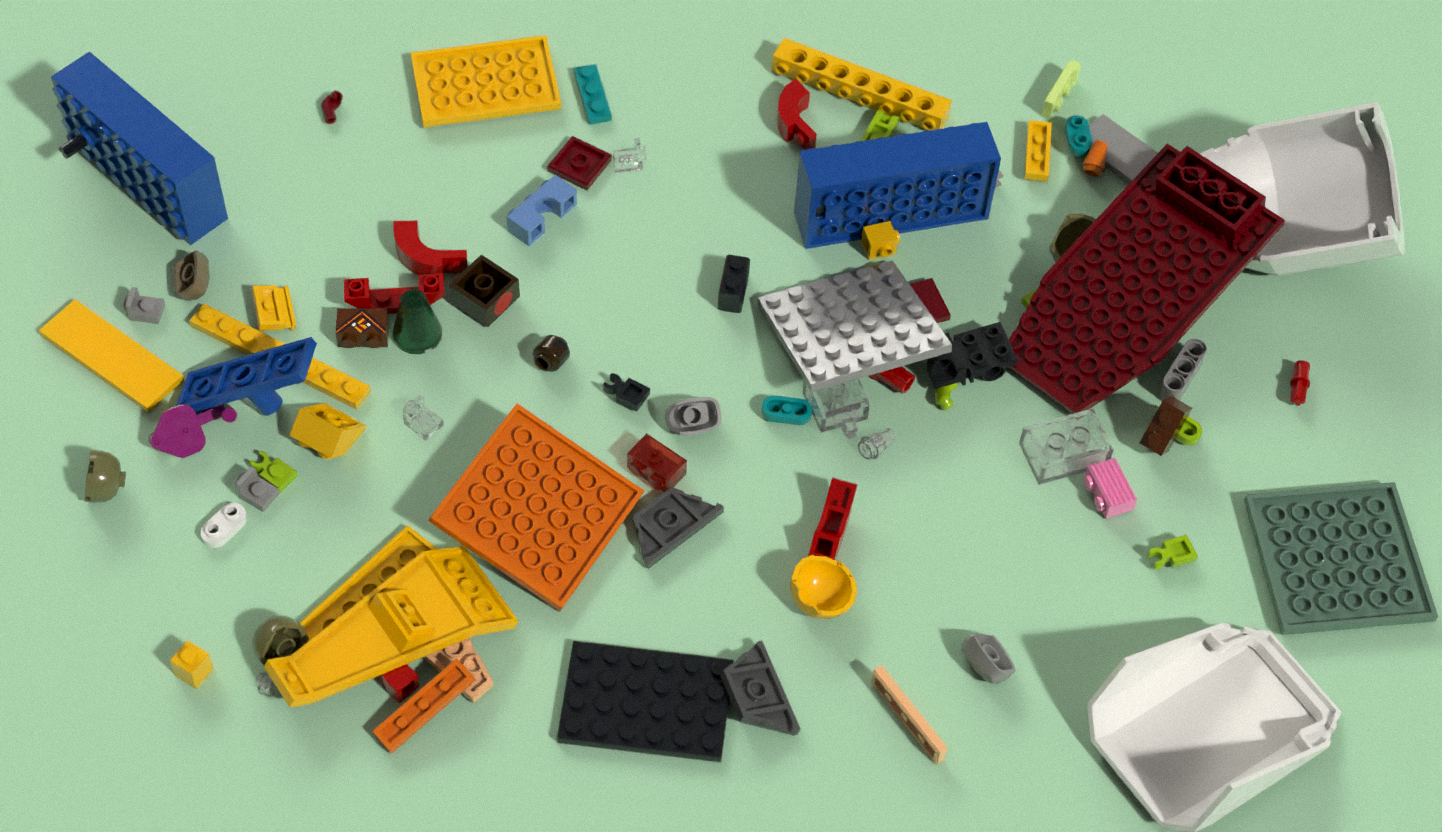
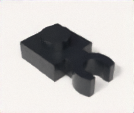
[603,373,650,411]

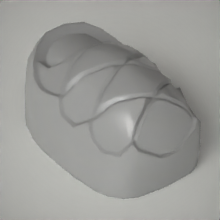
[665,397,721,435]
[961,633,1015,684]

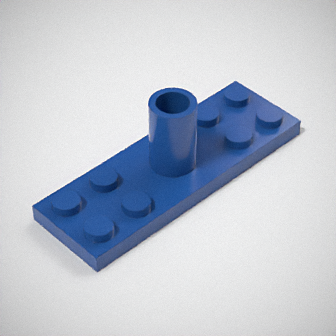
[176,337,317,416]

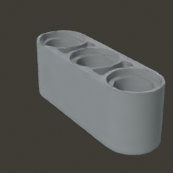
[1159,339,1207,401]

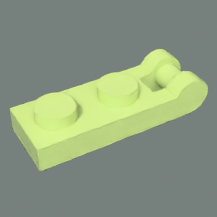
[1041,61,1081,119]

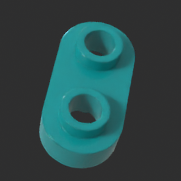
[1064,115,1093,157]
[762,396,812,425]

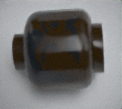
[533,335,570,372]

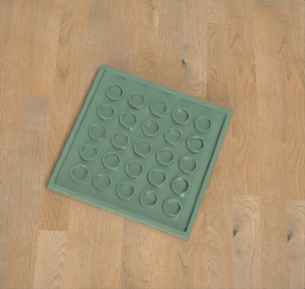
[1244,482,1438,635]

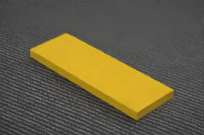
[39,299,184,413]
[300,525,437,641]

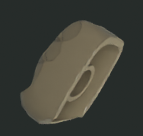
[173,250,209,301]

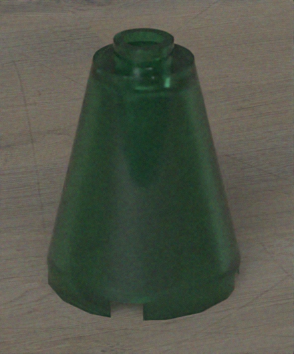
[392,289,442,354]

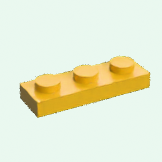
[1024,120,1052,182]

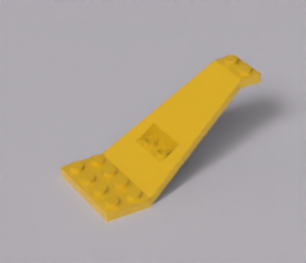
[264,546,519,708]

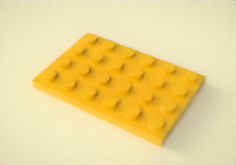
[411,35,562,128]

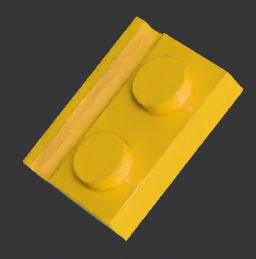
[251,285,296,331]

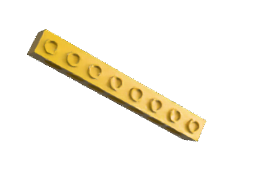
[771,38,952,130]

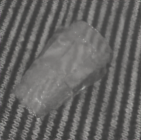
[858,428,896,460]

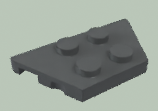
[632,487,724,569]
[720,641,801,736]

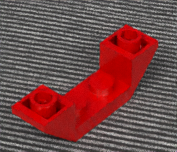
[344,273,444,314]

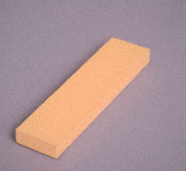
[871,665,948,764]

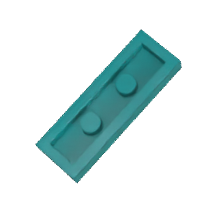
[574,64,612,125]

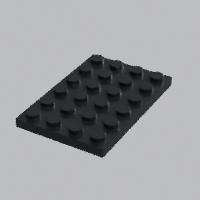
[557,641,734,762]

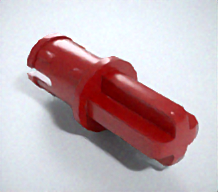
[1290,360,1310,406]

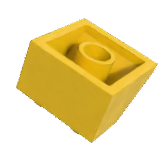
[289,403,367,459]

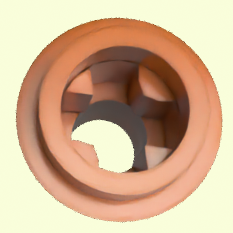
[1082,140,1108,177]

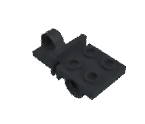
[927,322,1018,389]

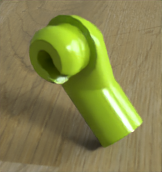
[934,383,958,410]

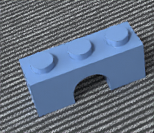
[507,175,577,246]

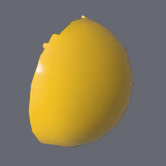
[790,554,857,619]

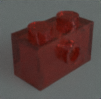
[627,433,687,492]

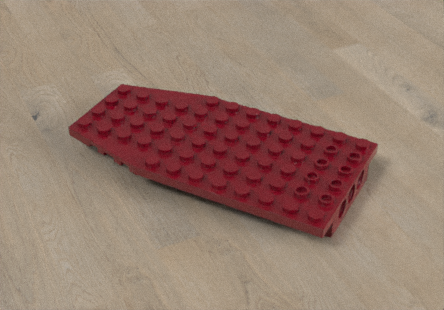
[1009,143,1285,418]

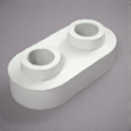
[200,503,247,548]

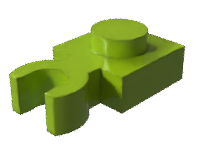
[249,451,297,493]
[1147,535,1198,570]

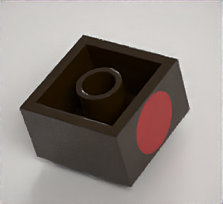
[449,254,520,327]

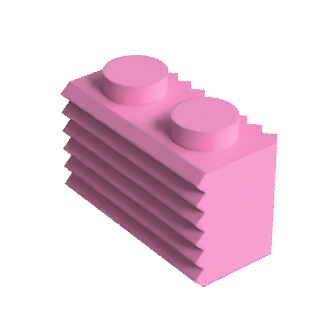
[1083,458,1137,519]

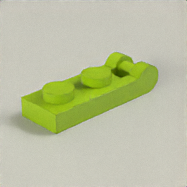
[861,109,900,141]

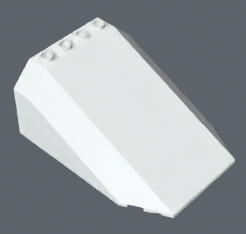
[1087,623,1341,832]

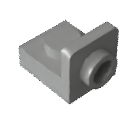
[124,287,165,324]
[235,466,279,512]

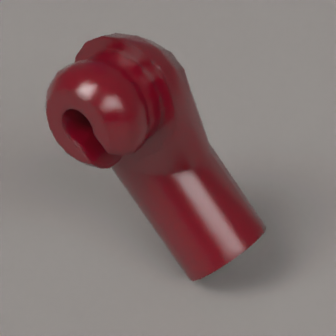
[321,91,343,124]

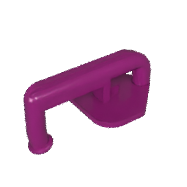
[148,403,237,458]

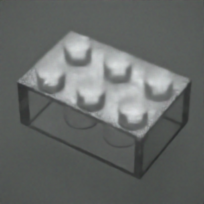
[1019,408,1114,485]

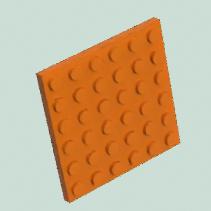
[429,403,644,611]

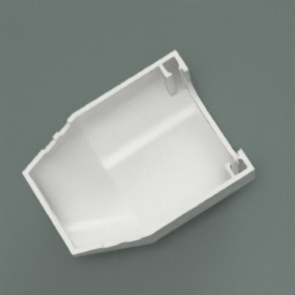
[1201,102,1405,276]

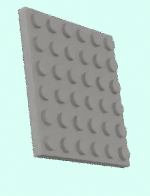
[757,260,952,392]

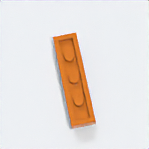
[372,658,476,754]

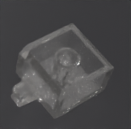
[802,379,870,439]

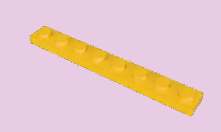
[189,304,371,410]

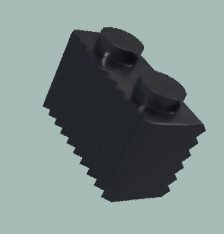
[717,254,750,313]

